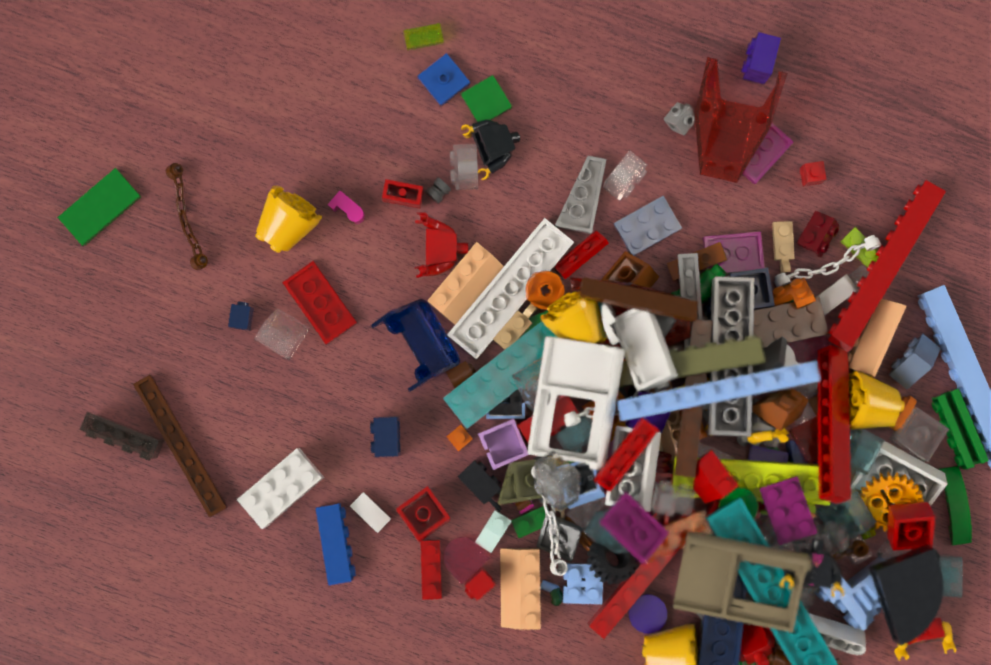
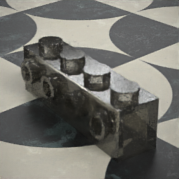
[79,412,164,461]

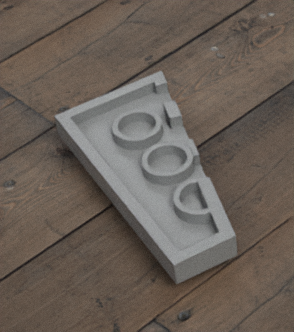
[555,156,606,234]

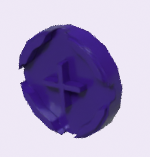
[628,594,667,633]

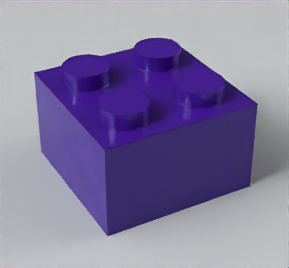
[741,32,781,84]

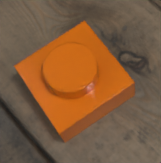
[446,425,473,452]

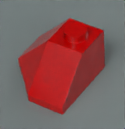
[693,449,739,504]

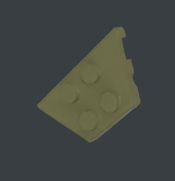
[498,457,564,505]

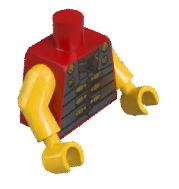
[894,617,956,661]

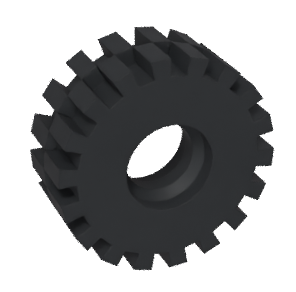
[587,533,639,585]

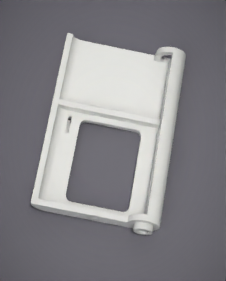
[527,337,625,470]

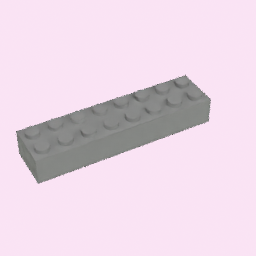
[708,276,754,437]

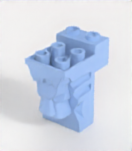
[813,557,887,631]

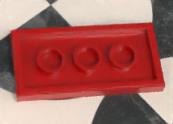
[282,261,357,345]

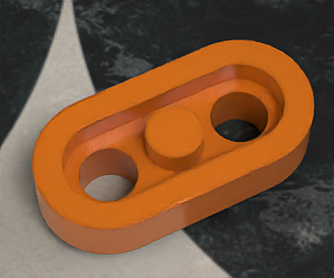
[889,395,917,431]

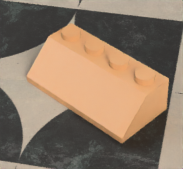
[427,242,504,325]
[848,299,906,377]
[500,548,541,629]

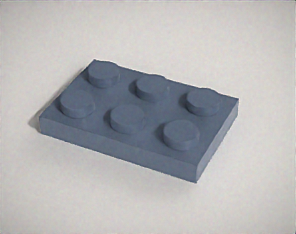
[613,196,682,256]

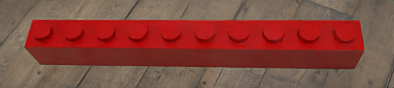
[828,180,946,352]

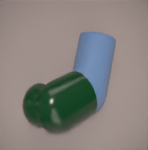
[540,580,563,606]

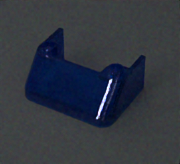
[371,299,460,392]

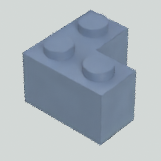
[889,334,941,390]

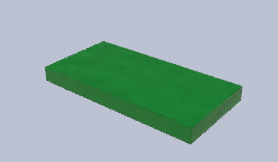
[57,168,141,246]

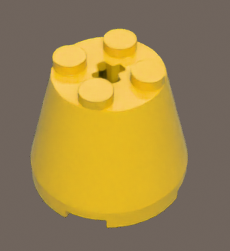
[255,186,322,253]
[540,288,608,344]
[849,371,905,430]
[642,624,698,665]

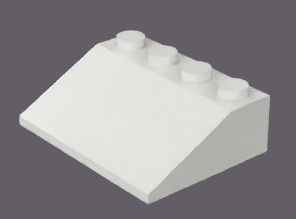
[851,437,947,506]

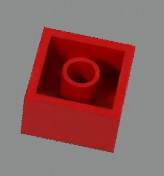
[396,486,450,543]
[887,502,935,551]

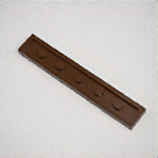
[579,277,698,322]

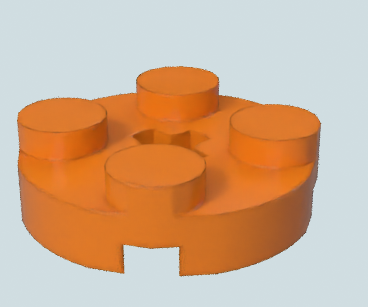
[526,271,564,310]

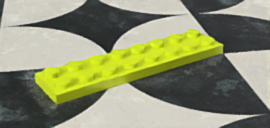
[672,456,830,505]

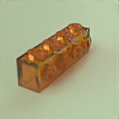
[637,510,714,564]

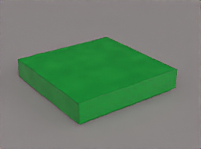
[461,75,512,122]

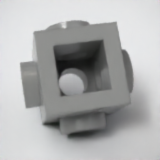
[663,102,698,135]

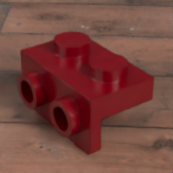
[797,210,839,258]

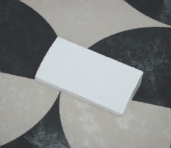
[613,309,678,391]

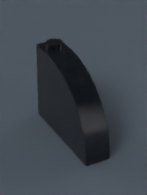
[869,545,944,646]

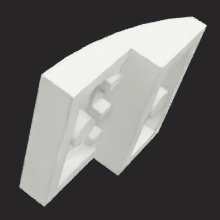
[602,302,619,346]

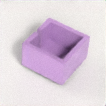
[478,419,529,470]

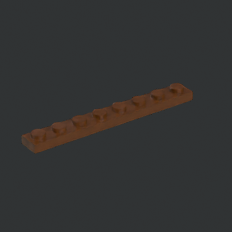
[675,319,713,478]
[133,375,228,518]

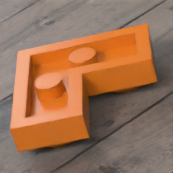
[772,278,816,308]

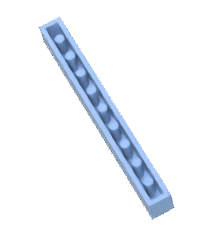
[918,285,991,468]
[616,361,820,421]

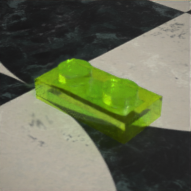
[403,23,444,50]

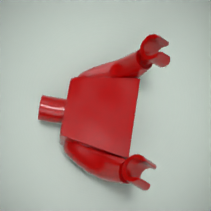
[415,212,468,278]
[739,623,776,665]

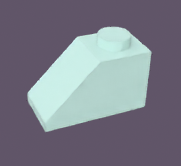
[475,510,511,553]

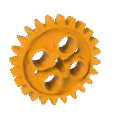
[858,472,924,532]

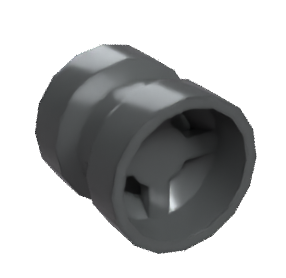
[425,177,451,204]

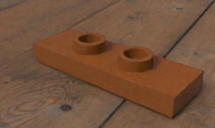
[667,242,728,281]

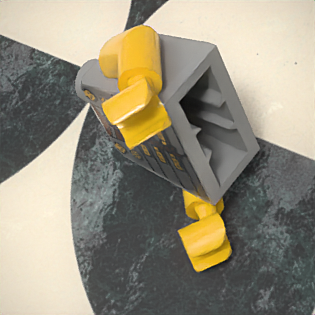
[737,398,789,446]

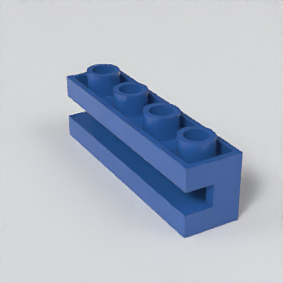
[316,503,356,586]

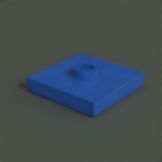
[417,53,470,106]

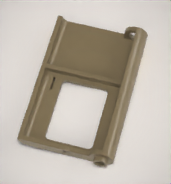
[673,531,812,632]

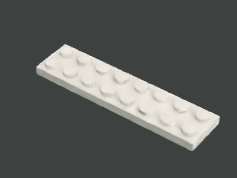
[447,218,574,360]

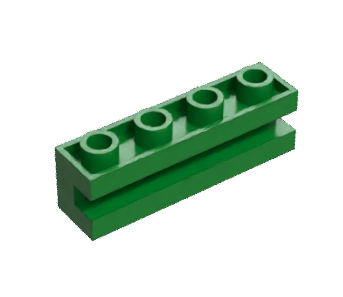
[931,389,989,469]

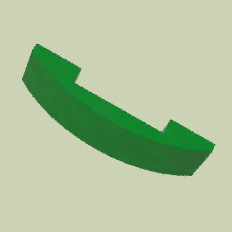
[938,466,972,546]

